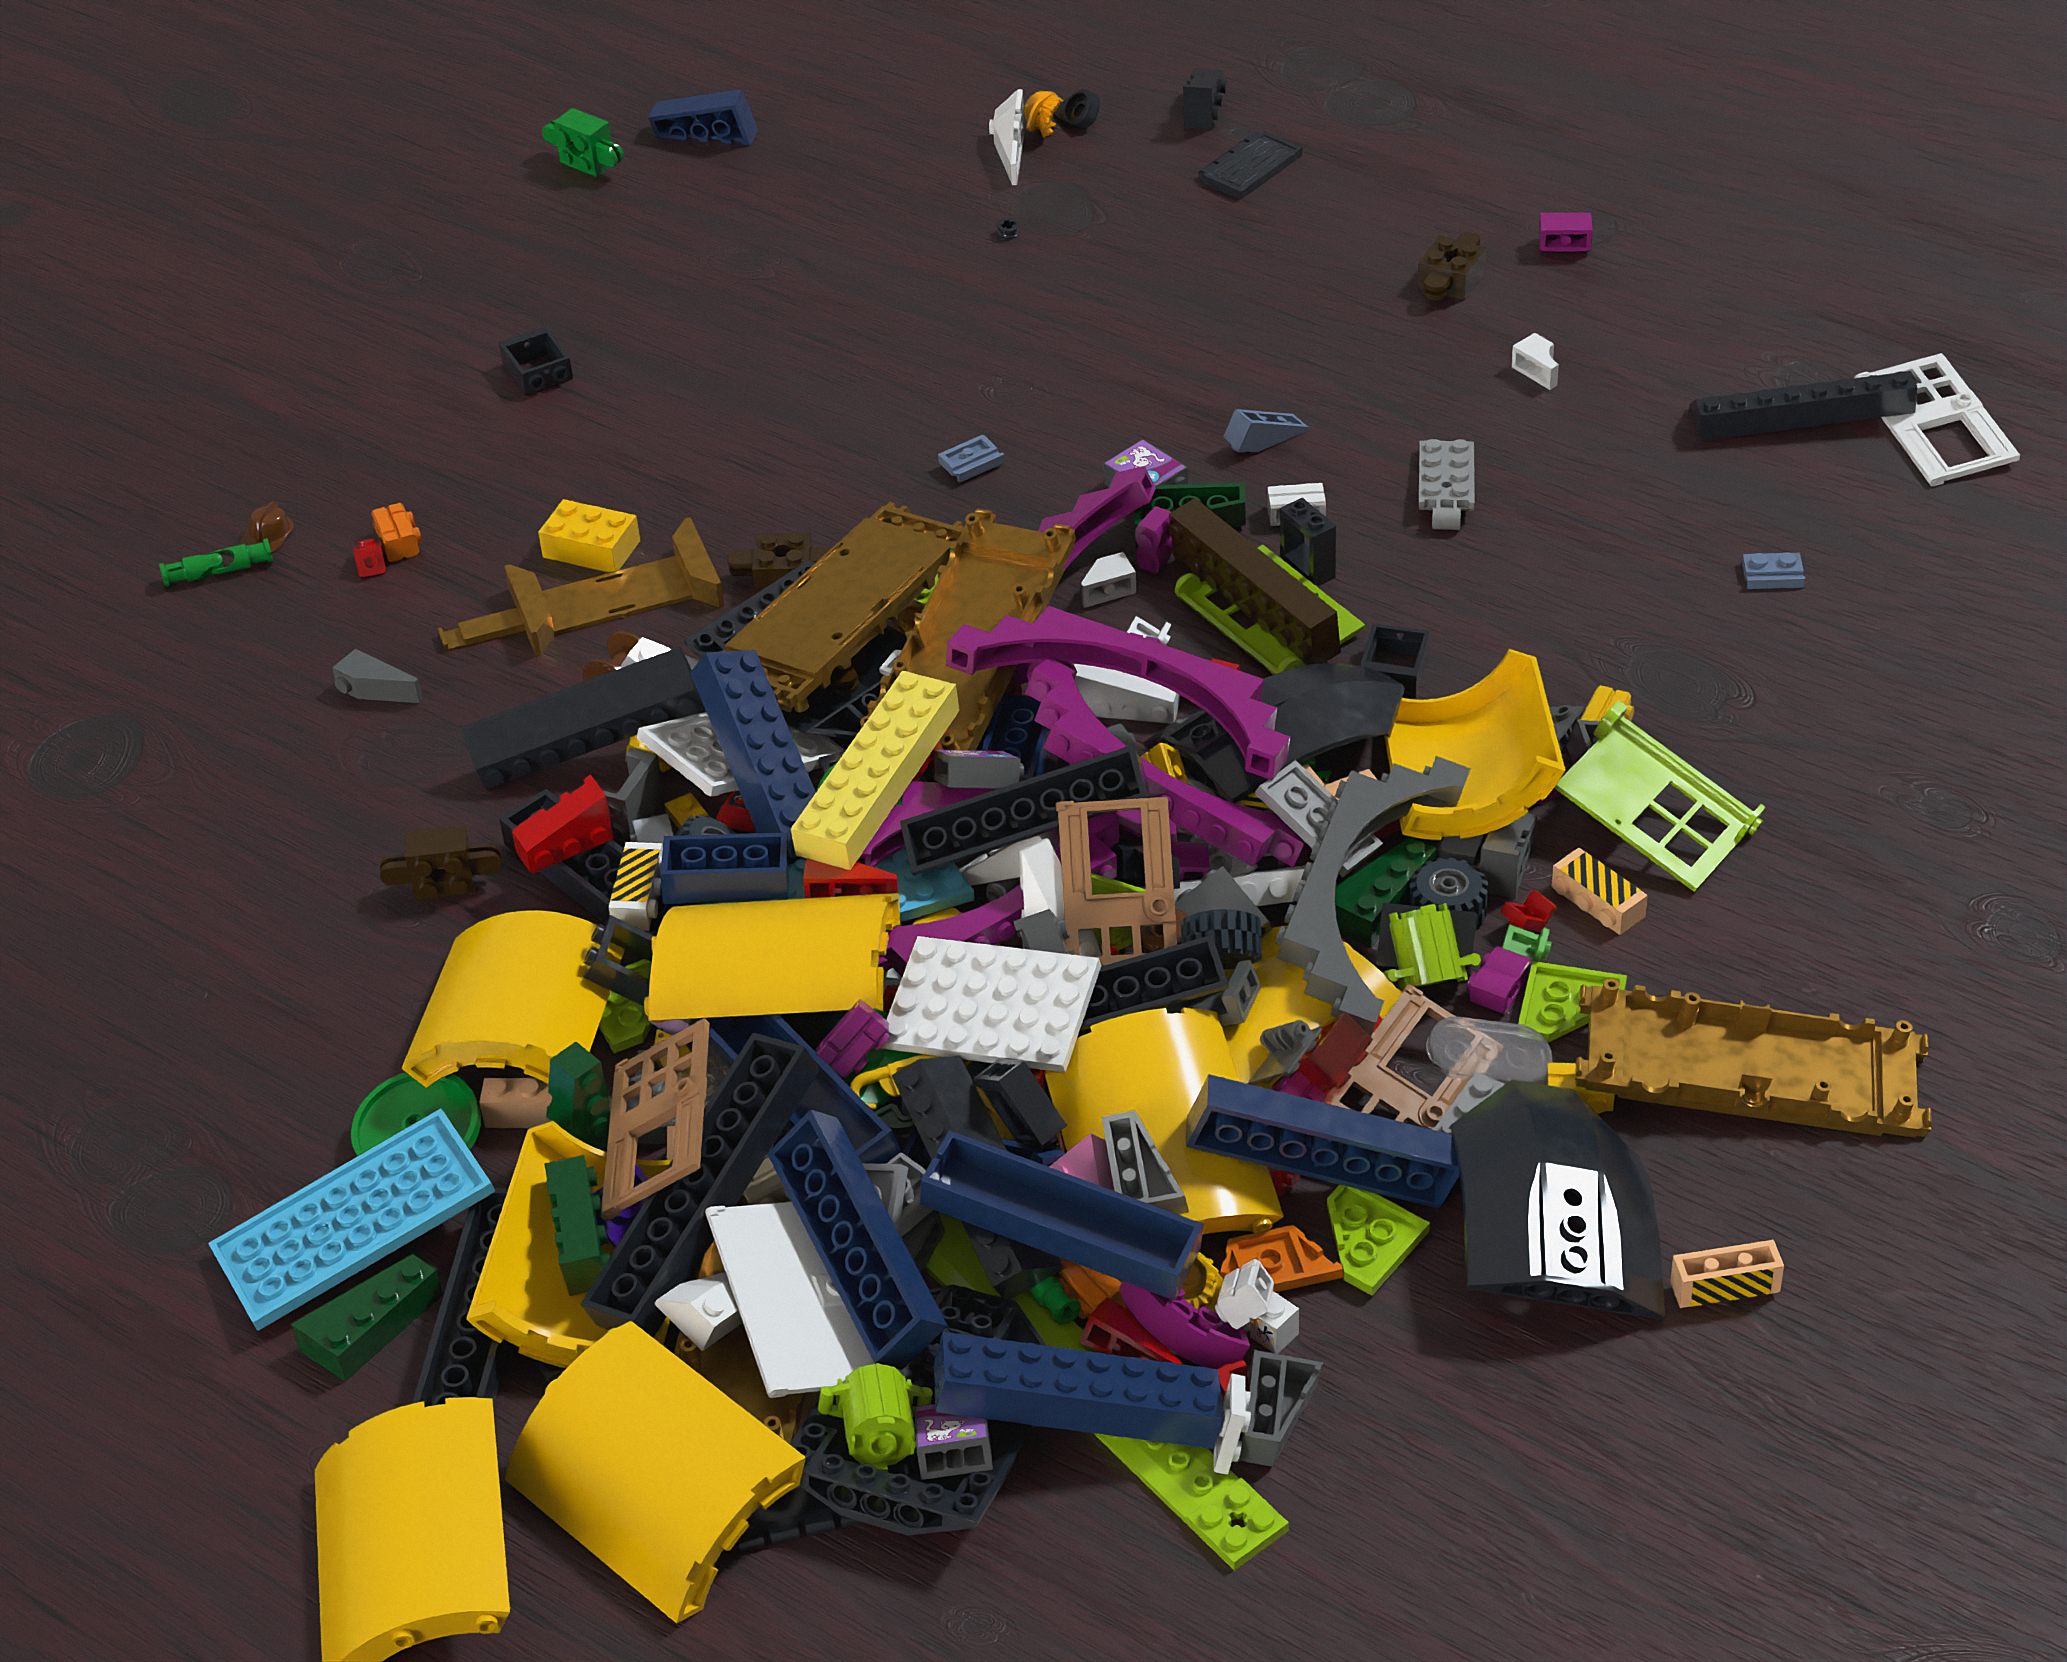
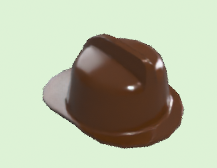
[240,501,294,553]

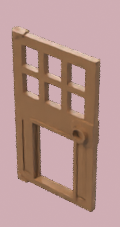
[1056,797,1177,966]
[1323,985,1503,1130]
[601,1018,710,1220]

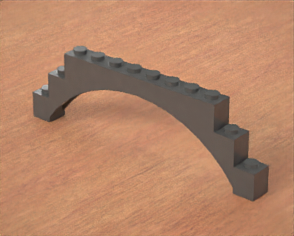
[1275,756,1471,1043]

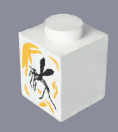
[1250,1291,1299,1354]

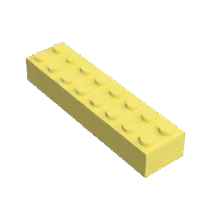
[791,671,959,870]

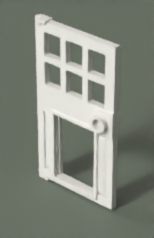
[1854,353,2020,486]

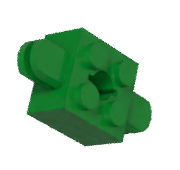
[542,108,624,177]

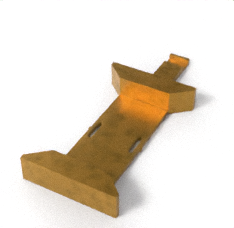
[437,517,724,656]

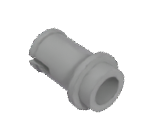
[986,877,1020,902]

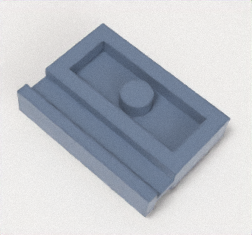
[938,435,1005,483]
[1742,552,1805,589]

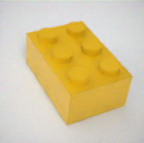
[538,499,640,573]

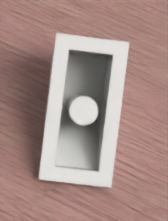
[1081,552,1136,608]

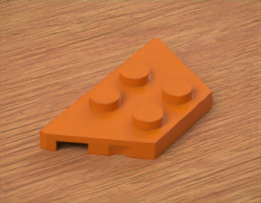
[1220,1225,1343,1292]

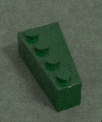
[1135,482,1246,548]
[1335,836,1437,948]
[546,1042,611,1152]
[545,1155,611,1296]
[291,1254,443,1382]

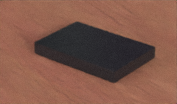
[1376,903,1477,975]

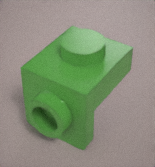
[1501,925,1552,962]

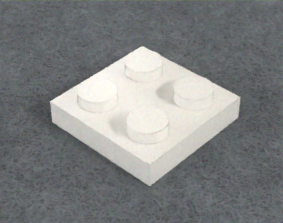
[1214,1373,1251,1475]

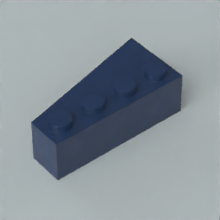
[648,89,758,146]

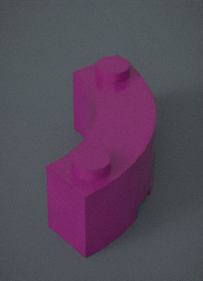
[1119,1281,1250,1369]

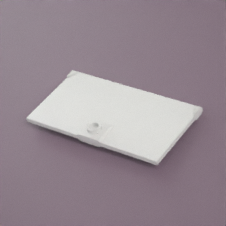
[705,1202,874,1398]

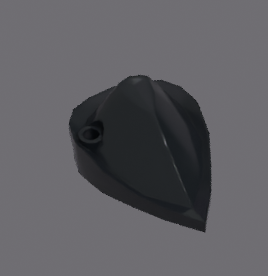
[1054,89,1100,129]

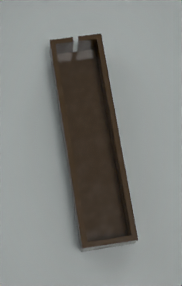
[1169,498,1341,665]

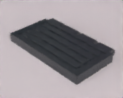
[1198,131,1302,200]
[735,1486,864,1552]

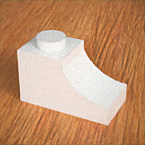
[1512,333,1559,390]

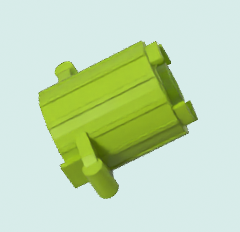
[1382,903,1481,991]
[818,1363,933,1472]

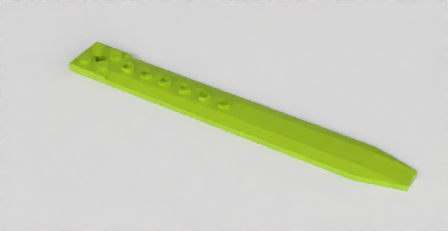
[924,1212,1289,1571]

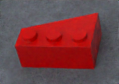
[512,774,614,873]

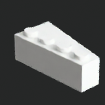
[1074,664,1180,724]

